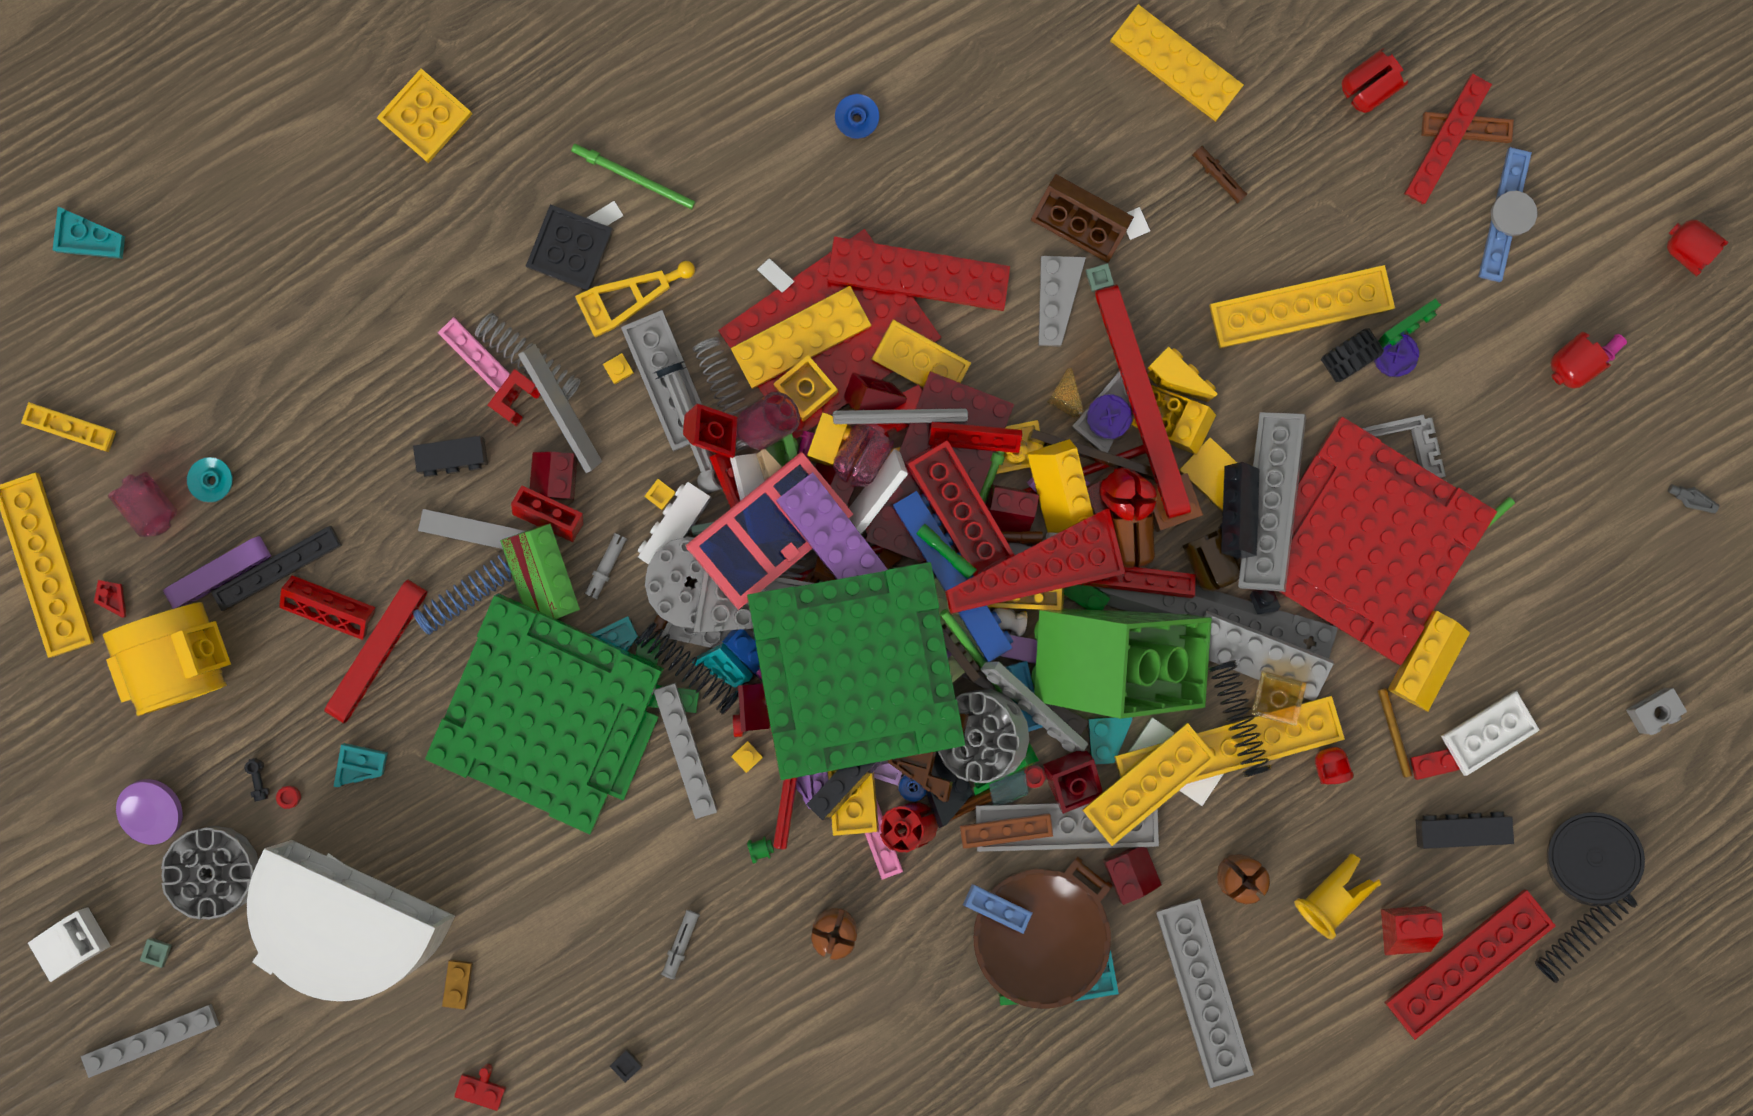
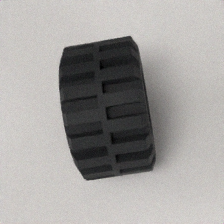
[1321,328,1384,382]

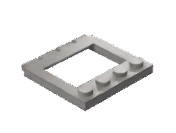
[1362,415,1447,482]

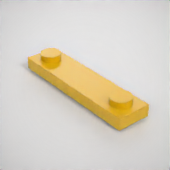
[21,402,116,452]

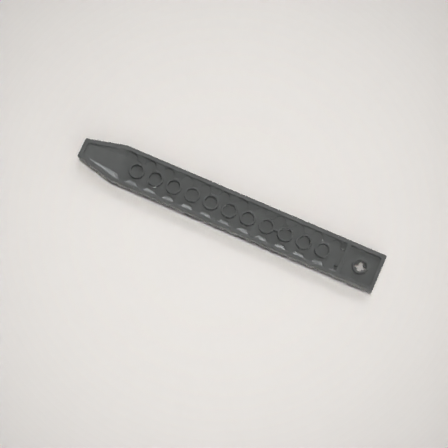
[1007,539,1338,658]

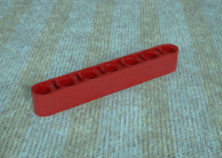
[324,579,428,724]

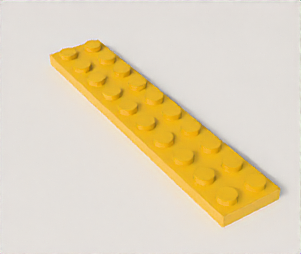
[1114,696,1345,784]

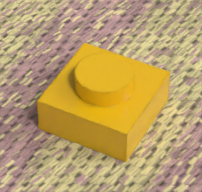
[603,353,634,384]
[644,479,676,510]
[731,741,763,773]

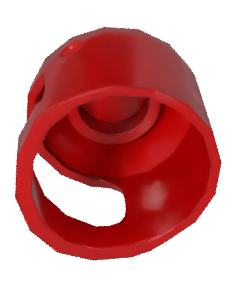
[1315,747,1354,784]

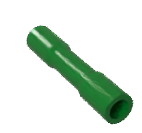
[916,524,977,580]

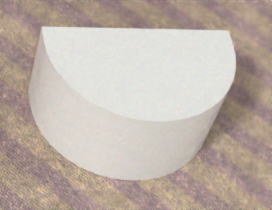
[247,840,455,1001]

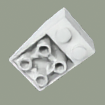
[28,907,110,982]

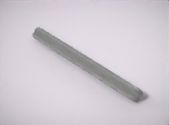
[833,409,968,424]

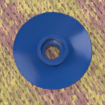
[835,94,879,139]

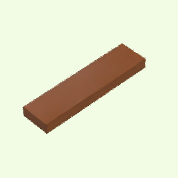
[1421,112,1514,143]
[960,813,1053,849]

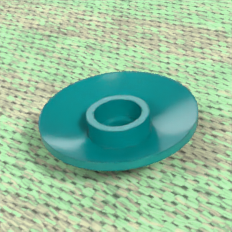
[187,457,233,502]

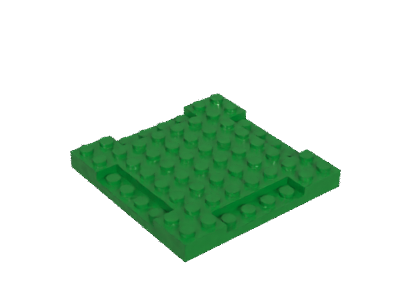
[747,562,965,780]
[425,593,665,835]

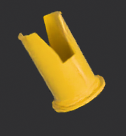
[1294,853,1381,940]

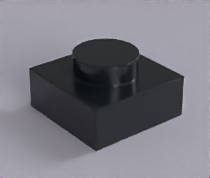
[1249,590,1281,615]
[610,1049,643,1083]

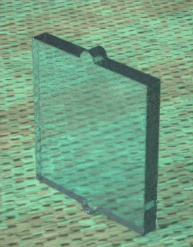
[989,771,1028,805]

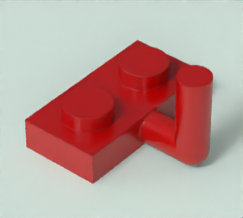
[454,1063,506,1111]

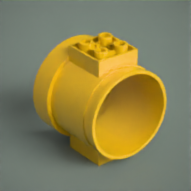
[103,602,231,716]

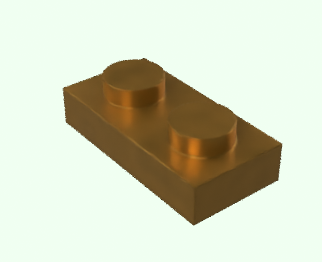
[442,960,473,1010]

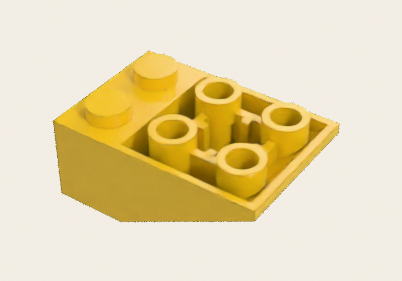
[1146,346,1217,402]
[1131,385,1216,455]

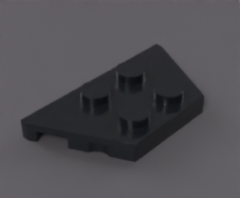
[926,751,973,828]

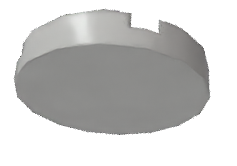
[1491,191,1537,236]

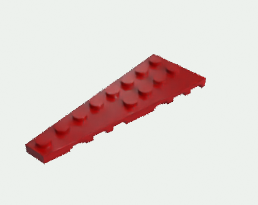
[945,508,1125,614]

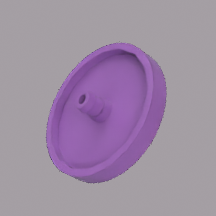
[116,779,183,845]

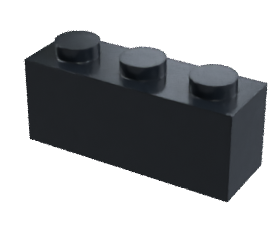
[413,436,488,477]

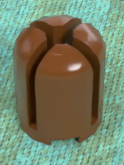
[1111,511,1155,568]
[1217,854,1270,905]
[811,908,857,960]

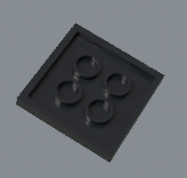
[526,204,614,291]

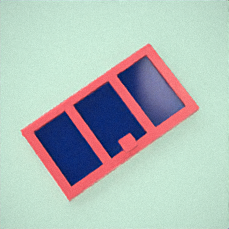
[685,452,854,610]

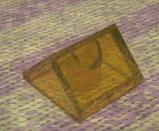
[1047,368,1084,418]
[1251,671,1307,726]

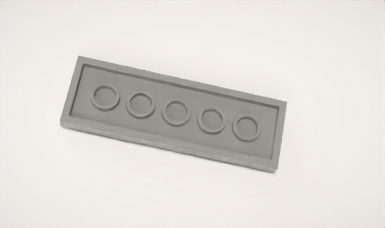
[621,310,702,452]
[1204,610,1334,701]

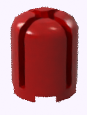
[1342,48,1408,113]
[1100,468,1157,521]
[880,802,938,853]

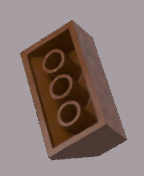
[1031,174,1134,263]

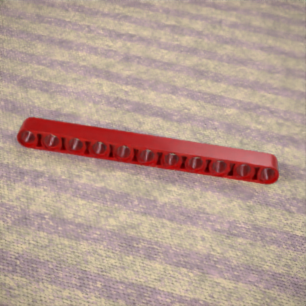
[1095,284,1191,519]

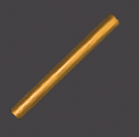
[1378,688,1412,778]

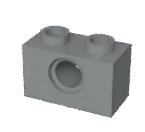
[1626,688,1687,735]

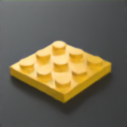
[377,68,472,163]

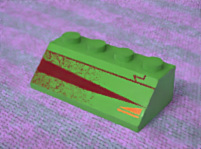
[500,524,580,619]

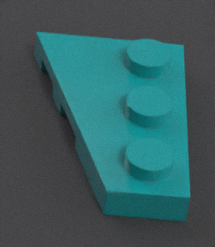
[53,207,125,259]

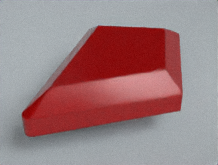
[94,580,126,618]

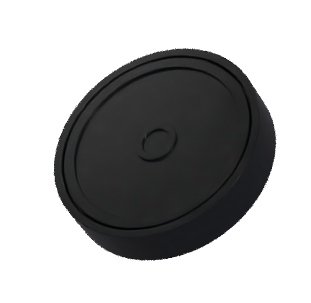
[1546,812,1645,906]

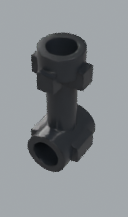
[244,758,270,802]

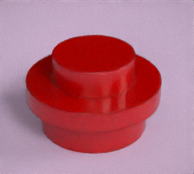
[1023,765,1046,788]

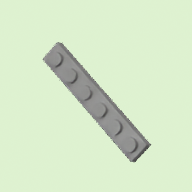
[981,661,1088,752]
[654,683,718,819]
[81,1004,219,1078]

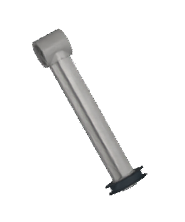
[653,361,722,494]

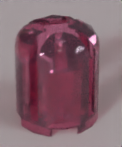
[833,424,894,487]

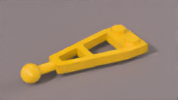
[575,261,695,338]

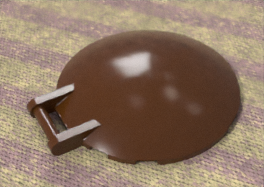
[973,856,1113,1009]

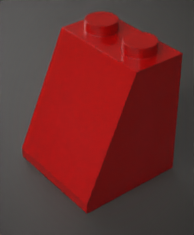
[1381,906,1443,955]

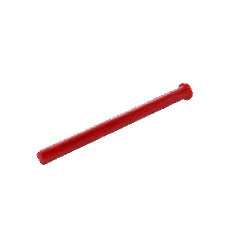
[773,777,798,849]

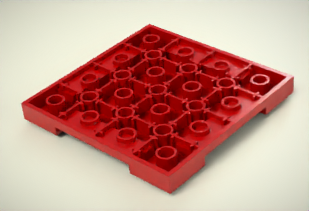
[1278,417,1498,666]

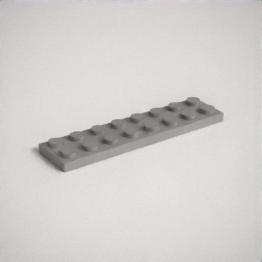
[1238,412,1306,592]
[976,803,1159,852]
[1155,898,1254,1088]

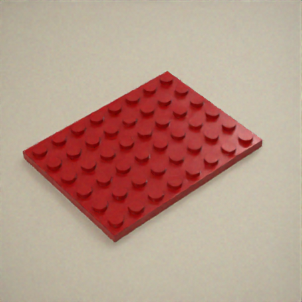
[718,229,942,440]

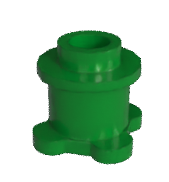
[747,836,774,864]

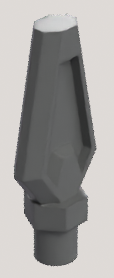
[1668,484,1719,513]

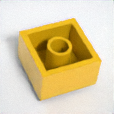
[773,355,838,422]
[807,412,853,469]

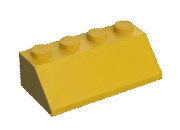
[1027,439,1093,533]
[1388,611,1470,712]

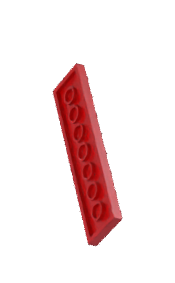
[827,236,1010,311]
[1384,889,1556,1040]

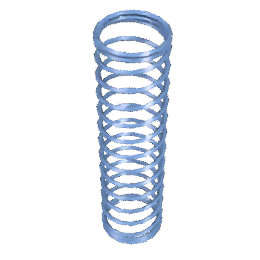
[413,553,512,635]

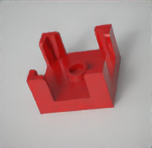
[487,369,541,426]

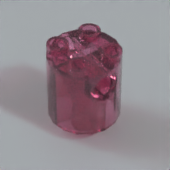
[736,392,800,451]
[108,472,177,537]

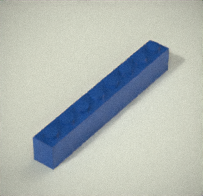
[893,491,1013,662]

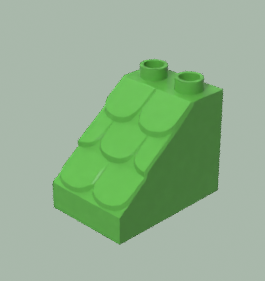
[1032,608,1212,719]

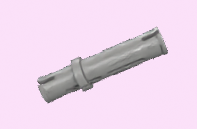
[584,533,627,599]
[661,910,700,979]

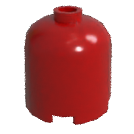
[1667,219,1729,277]
[1550,332,1611,389]

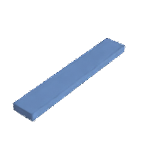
[1478,147,1532,282]

